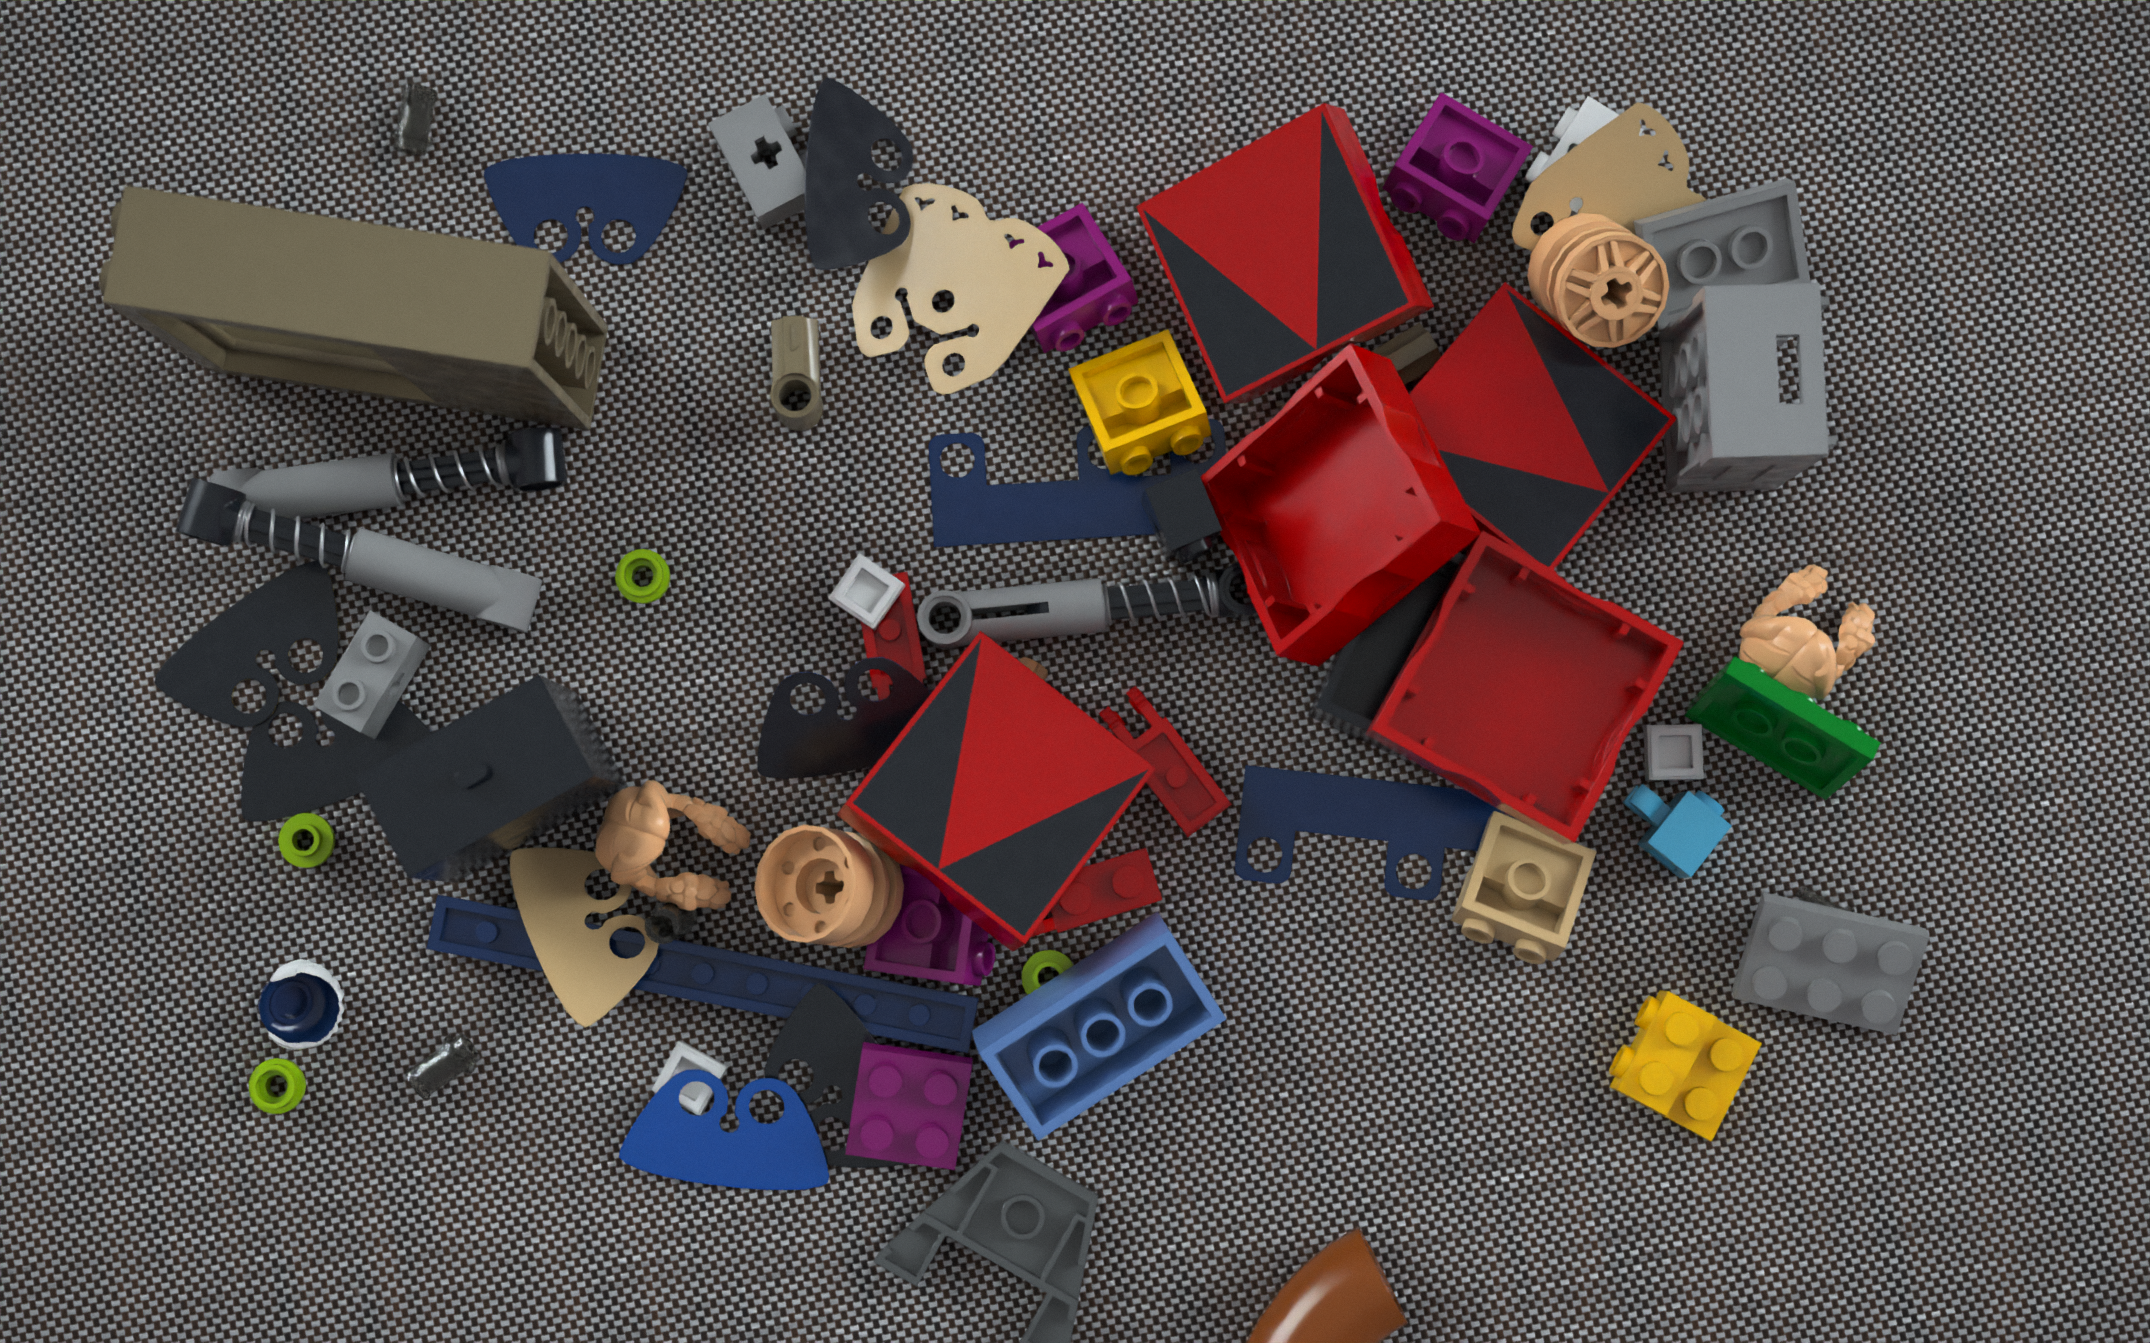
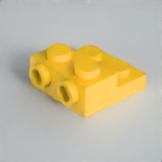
[1068,329,1212,475]
[1609,990,1762,1142]

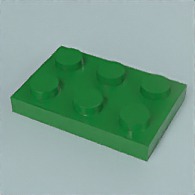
[1684,656,1881,800]

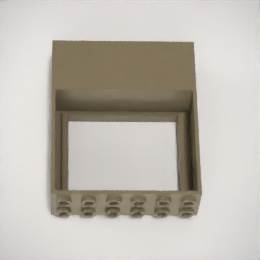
[99,185,608,431]

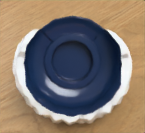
[257,959,345,1050]

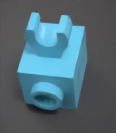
[1622,784,1732,878]

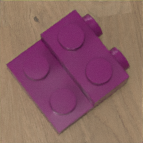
[1382,92,1533,244]
[1009,202,1139,354]
[864,864,995,986]

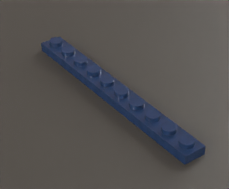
[426,895,979,1053]

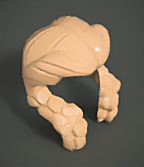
[1739,564,1875,700]
[595,780,751,911]

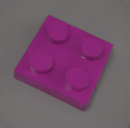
[845,1042,972,1170]

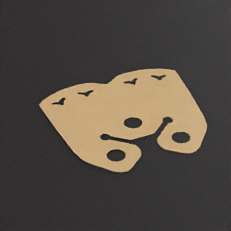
[1512,102,1707,325]
[852,183,1070,395]

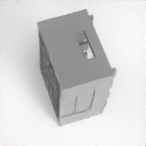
[1659,283,1837,493]

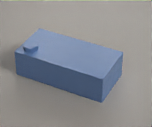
[971,911,1226,1141]

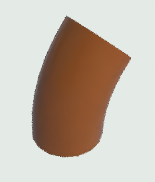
[1246,1226,1408,1343]

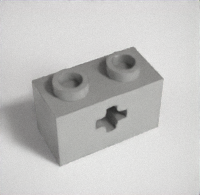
[708,94,807,230]
[313,610,431,739]

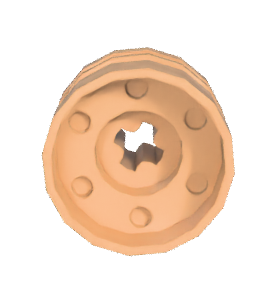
[1527,213,1670,348]
[754,825,904,948]

